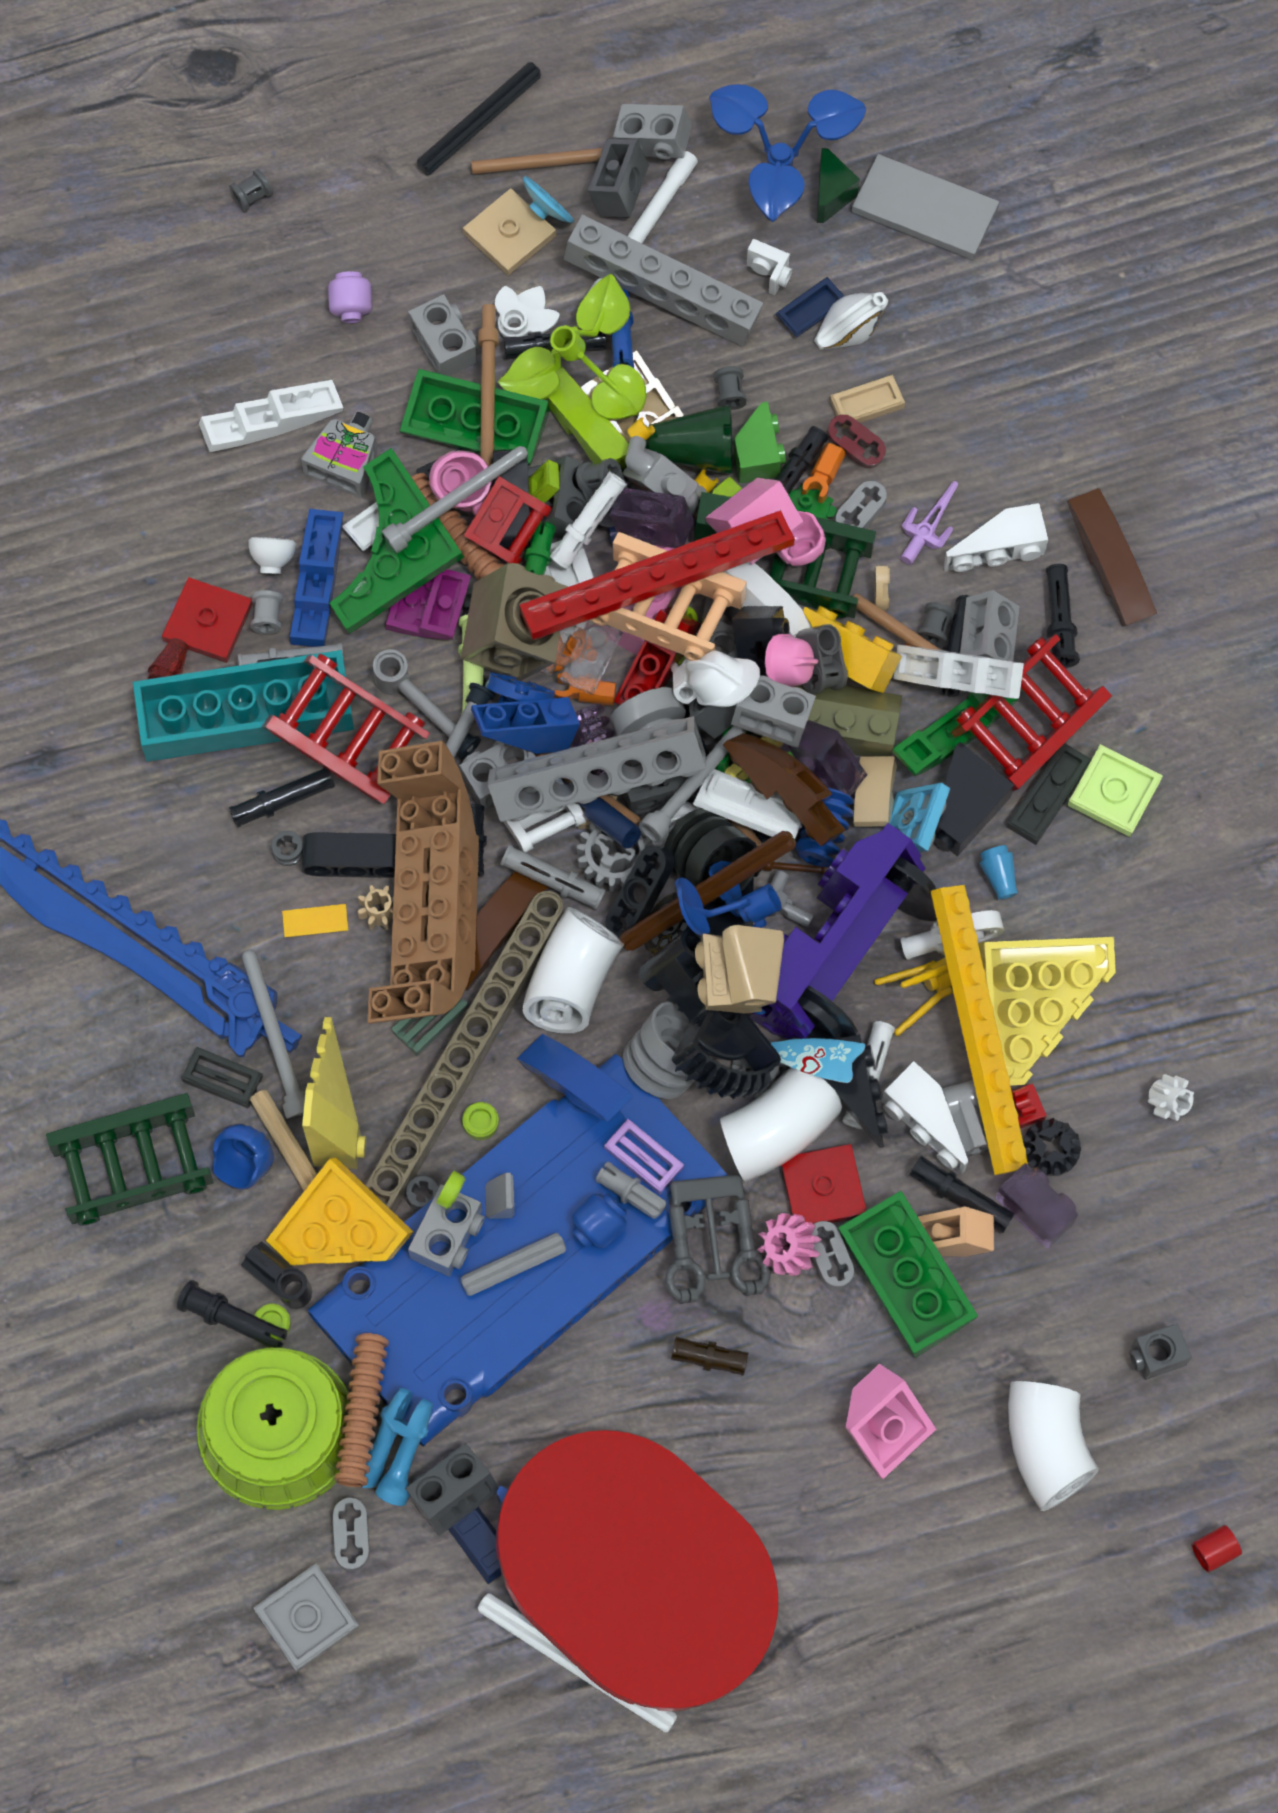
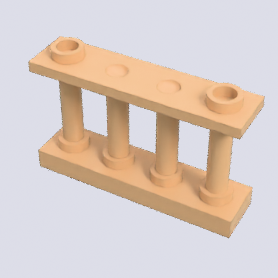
[590,532,747,661]

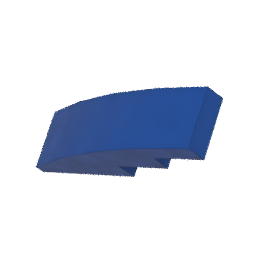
[290,509,344,647]
[517,1034,633,1122]

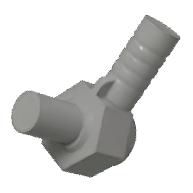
[762,871,813,928]

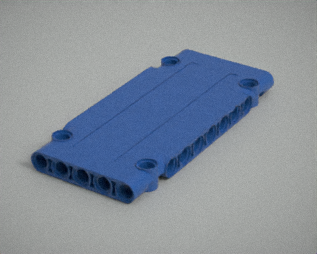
[307,1054,727,1446]

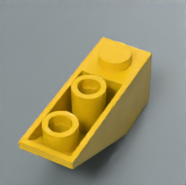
[803,605,902,693]

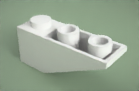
[943,503,1048,572]
[882,1061,968,1175]

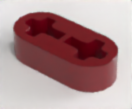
[827,414,886,468]

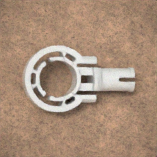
[901,910,1004,960]

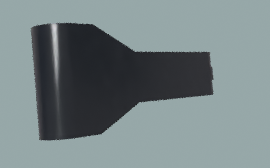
[639,929,781,1100]

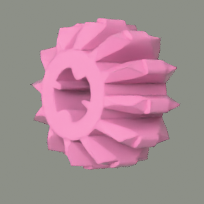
[757,1213,822,1276]

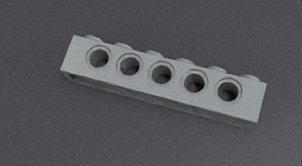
[563,215,763,347]
[488,716,706,822]

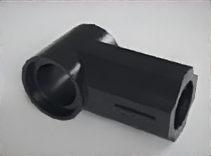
[241,1241,313,1309]

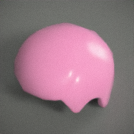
[776,511,826,566]

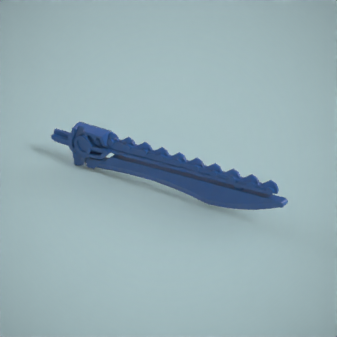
[0,819,302,1057]

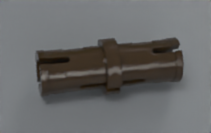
[671,1336,749,1376]

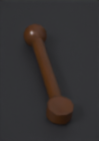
[763,862,829,874]

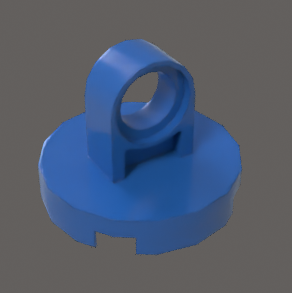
[485,672,555,703]

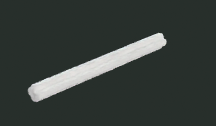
[478,1593,677,1732]

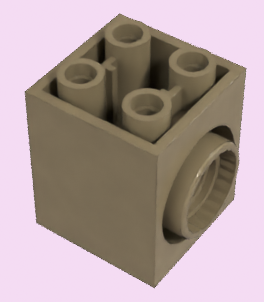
[461,563,568,681]

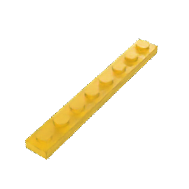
[931,885,1029,1175]

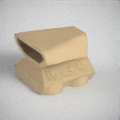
[695,925,784,1014]

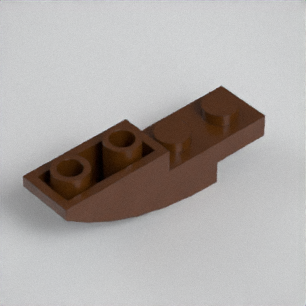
[723,733,845,846]

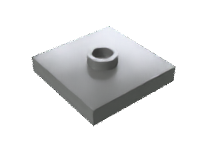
[253,1563,360,1672]

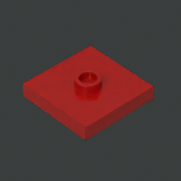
[162,577,253,663]
[781,1144,867,1224]

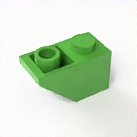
[733,402,786,483]

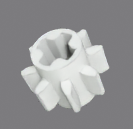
[1148,1074,1194,1121]

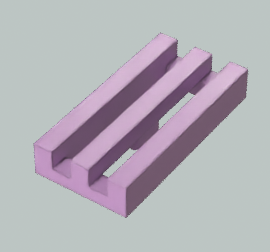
[604,1119,684,1195]

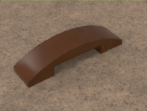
[465,863,551,991]

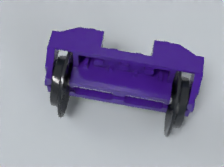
[750,823,937,1039]

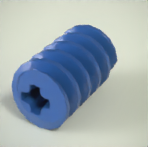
[795,788,854,867]

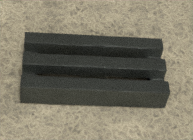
[181,1046,263,1108]

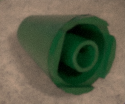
[645,405,732,474]

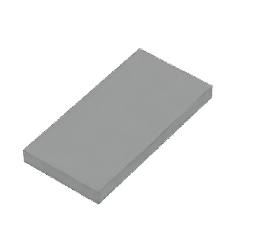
[852,154,1000,260]

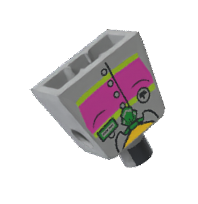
[301,412,377,499]

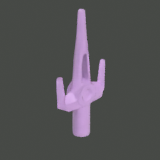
[900,481,958,565]

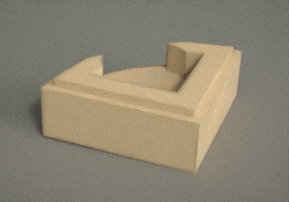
[873,566,890,612]

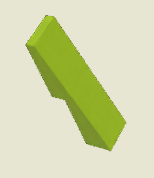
[545,367,629,471]

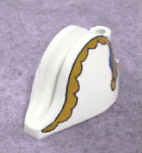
[814,292,889,350]

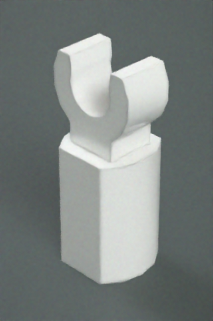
[671,657,698,704]

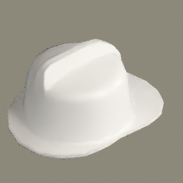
[686,651,760,707]

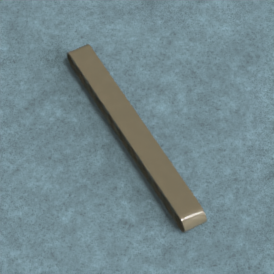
[365,891,563,1213]

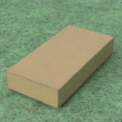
[830,375,905,429]

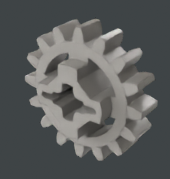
[577,823,653,892]

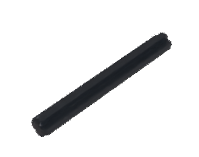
[417,62,541,175]

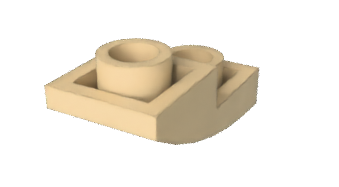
[854,756,897,827]

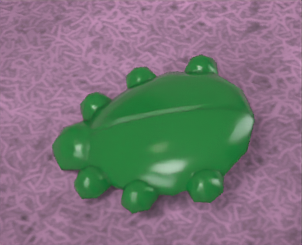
[788,484,837,520]

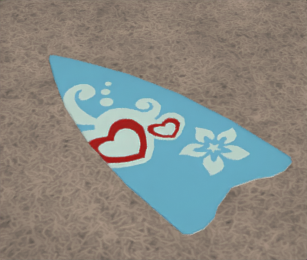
[771,1038,865,1083]

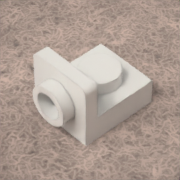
[747,239,792,296]

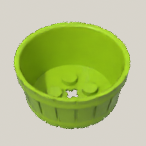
[197,1348,350,1510]

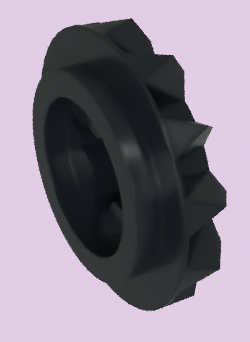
[1023,1118,1082,1176]

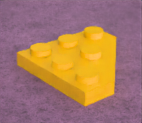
[266,1157,413,1265]

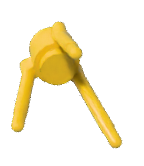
[874,958,953,1036]

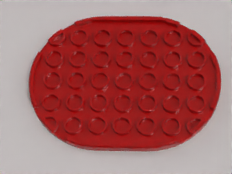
[496,1430,778,1711]

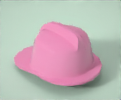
[765,634,818,687]

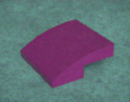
[385,569,471,640]

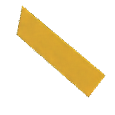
[282,904,348,937]

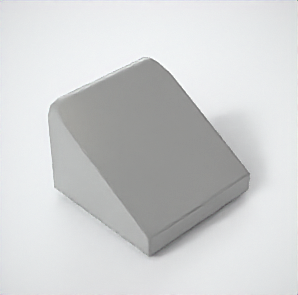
[485,1173,515,1219]

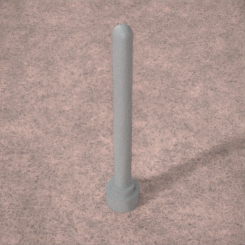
[381,446,528,554]
[639,725,747,843]
[242,950,305,1119]

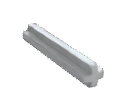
[461,1233,566,1296]

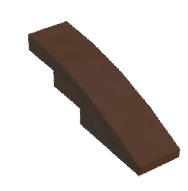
[1066,488,1157,627]

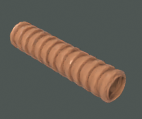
[411,473,504,580]
[334,1333,389,1487]

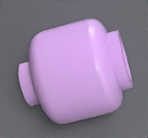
[328,272,373,323]

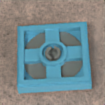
[890,783,950,852]

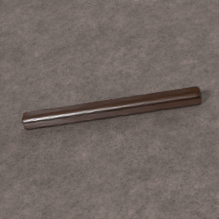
[619,831,796,951]

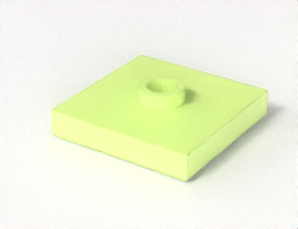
[1067,744,1163,837]

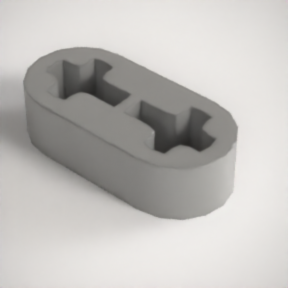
[835,481,887,529]
[812,1221,854,1291]
[333,1497,370,1572]

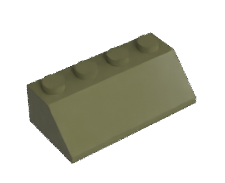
[754,684,902,757]

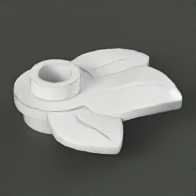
[495,286,560,337]

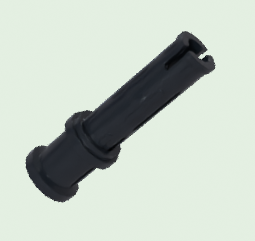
[1046,564,1080,668]
[177,1280,287,1348]

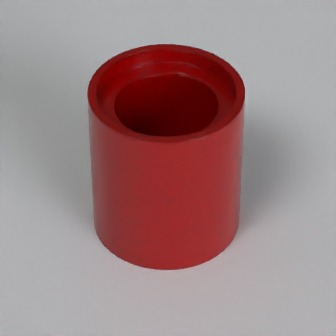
[1191,1525,1242,1573]

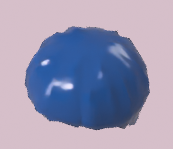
[212,1124,275,1190]

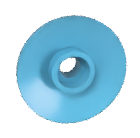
[522,175,575,224]

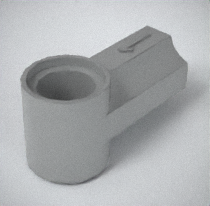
[942,1080,989,1156]

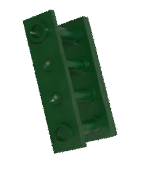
[769,517,876,619]
[46,1093,214,1226]

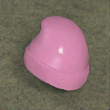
[429,450,492,515]

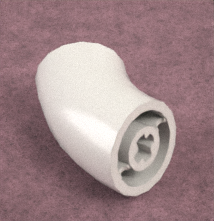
[522,907,624,1033]
[720,1068,842,1183]
[1008,1381,1099,1511]

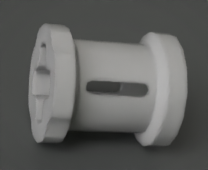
[250,590,283,635]

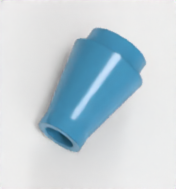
[979,845,1018,900]

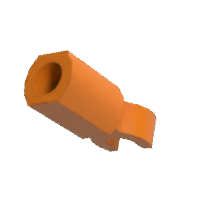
[802,443,846,504]
[554,673,616,706]

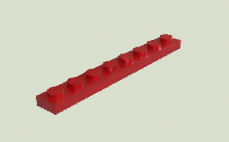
[519,510,795,640]

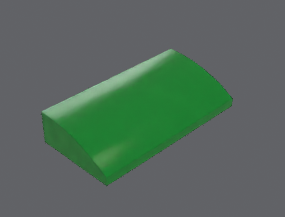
[400,369,550,466]
[838,1190,978,1358]

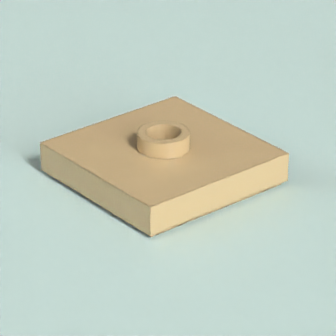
[463,188,556,276]

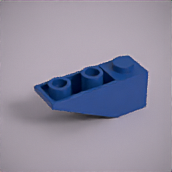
[471,697,580,754]

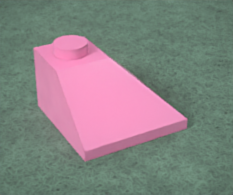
[846,1364,936,1479]

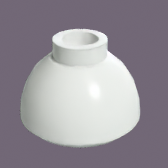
[248,537,296,574]

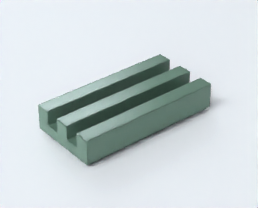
[391,999,468,1056]

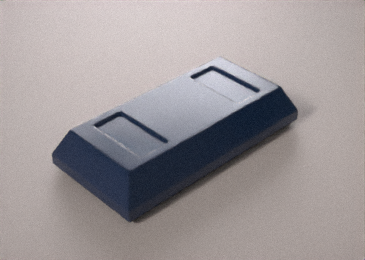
[775,277,844,338]
[448,1507,502,1584]

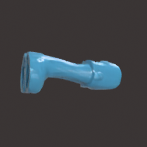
[363,1388,433,1506]

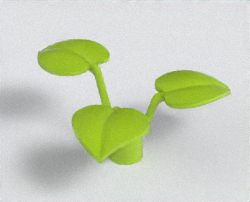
[498,274,647,420]

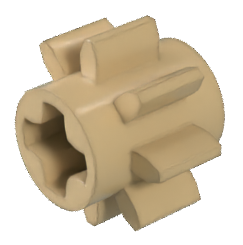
[357,885,394,930]

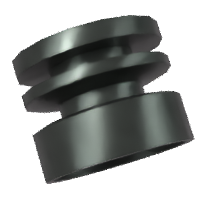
[664,808,757,902]

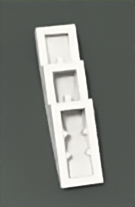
[199,380,343,452]
[722,562,812,638]
[893,645,1024,698]

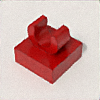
[1012,1083,1047,1129]

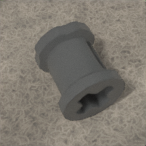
[229,169,273,211]
[713,366,747,410]
[917,602,955,648]

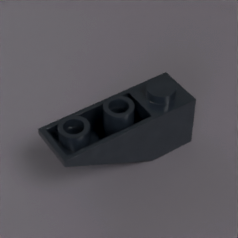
[825,1034,888,1148]

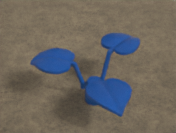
[709,84,866,222]
[675,861,782,1015]

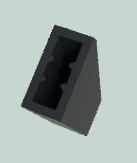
[934,742,1014,857]

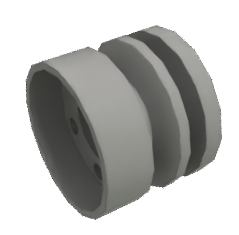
[610,687,686,767]
[623,1001,715,1099]

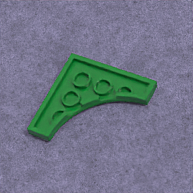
[329,448,464,634]

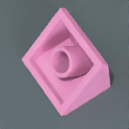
[705,478,803,565]

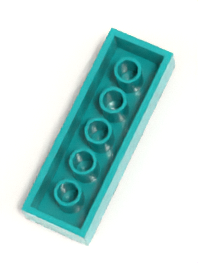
[133,650,355,762]

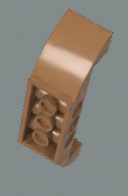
[368,741,479,1024]

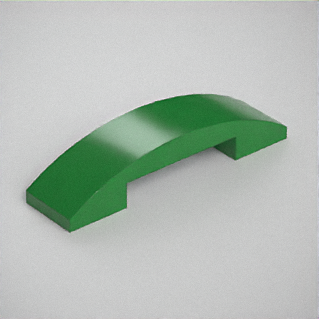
[892,692,1018,776]

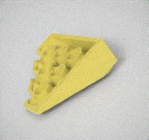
[978,937,1116,1086]
[302,1017,366,1169]

